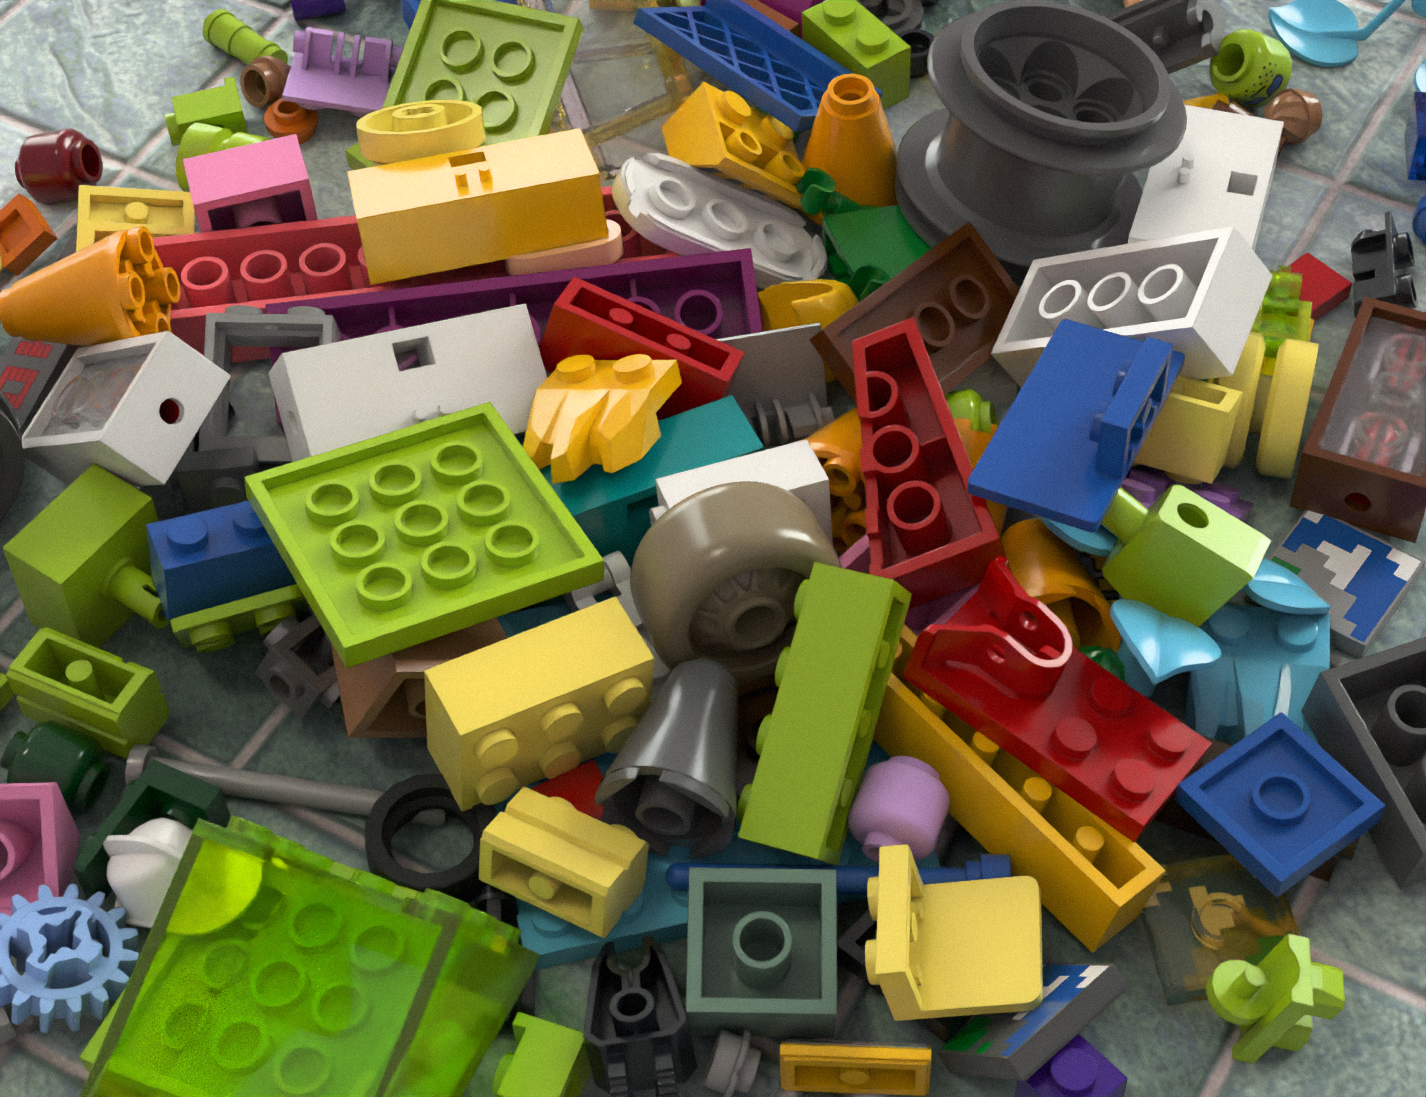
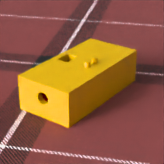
[347,128,609,285]

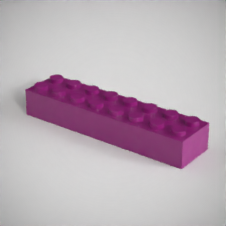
[265,248,763,437]

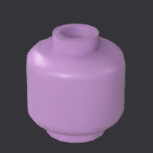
[847,756,950,864]

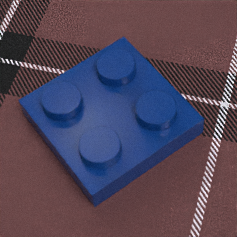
[1175,712,1386,897]

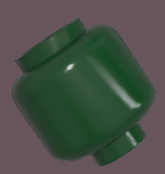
[1,720,110,815]

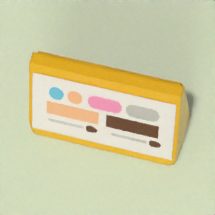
[780,1038,931,1096]

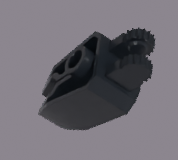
[583,936,697,1097]

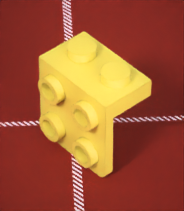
[865,844,1043,1021]

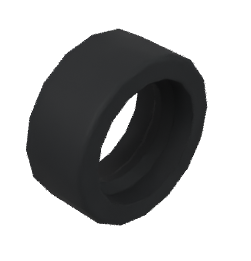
[365,773,496,907]

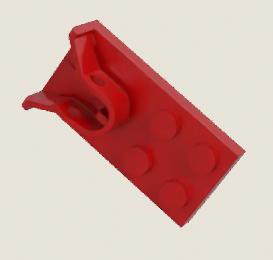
[902,556,1212,843]

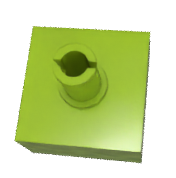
[3,463,169,648]

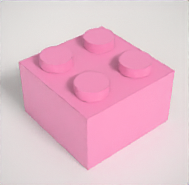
[183,134,318,233]

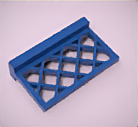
[633,0,883,132]

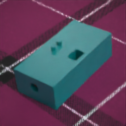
[531,395,764,609]

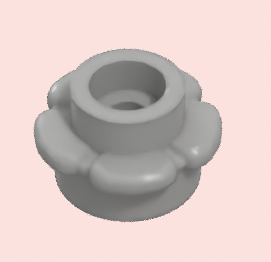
[702,1029,761,1097]

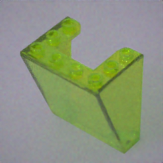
[80,815,540,1097]

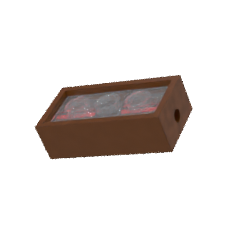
[1289,296,1426,543]

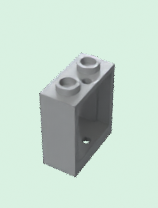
[198,305,341,471]

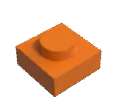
[0,193,58,276]

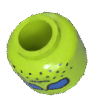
[1209,29,1292,107]

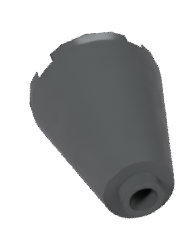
[594,658,738,859]

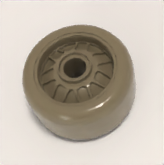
[630,481,842,686]

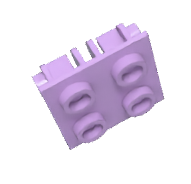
[282,27,403,118]

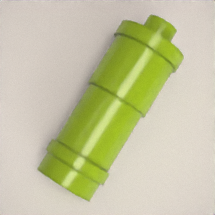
[202,9,288,65]

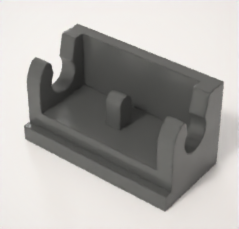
[1106,0,1227,74]

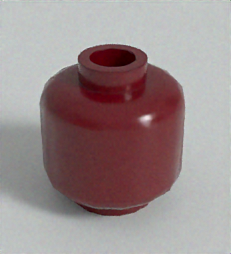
[15,128,103,205]

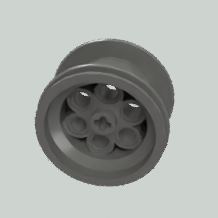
[895,0,1187,287]

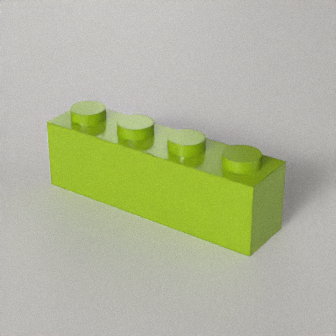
[737,562,912,865]

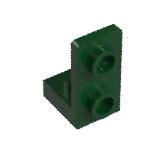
[73,759,234,899]

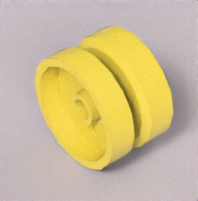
[356,100,485,167]
[1212,332,1319,480]

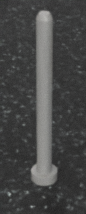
[125,744,449,827]

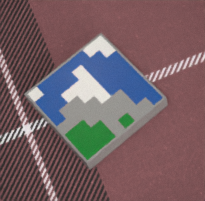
[1244,510,1425,659]

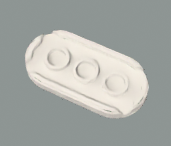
[612,153,828,289]

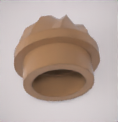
[240,55,291,109]
[1264,88,1323,145]

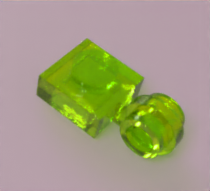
[1250,265,1312,359]

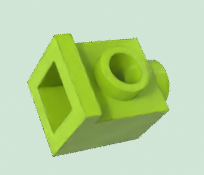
[164,76,248,146]
[492,1012,591,1097]

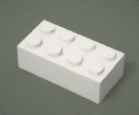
[991,226,1273,388]

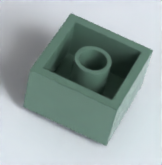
[686,867,837,1038]

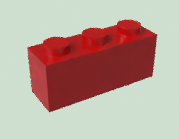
[539,276,745,421]

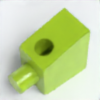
[1101,485,1271,627]

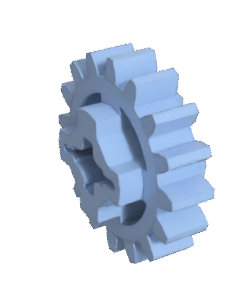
[0,884,139,1033]

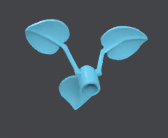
[1268,0,1426,104]
[1027,512,1332,697]

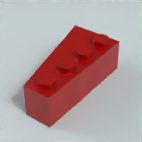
[852,317,1012,610]

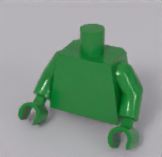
[796,167,932,302]

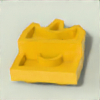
[523,354,682,484]

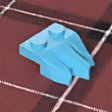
[1185,603,1330,745]

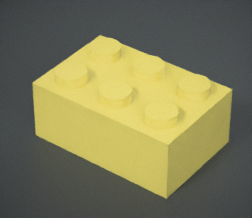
[424,596,655,812]

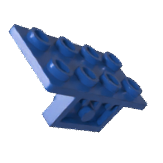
[967,319,1185,532]

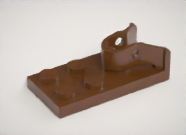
[809,221,1019,405]

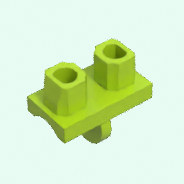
[1206,933,1345,1064]

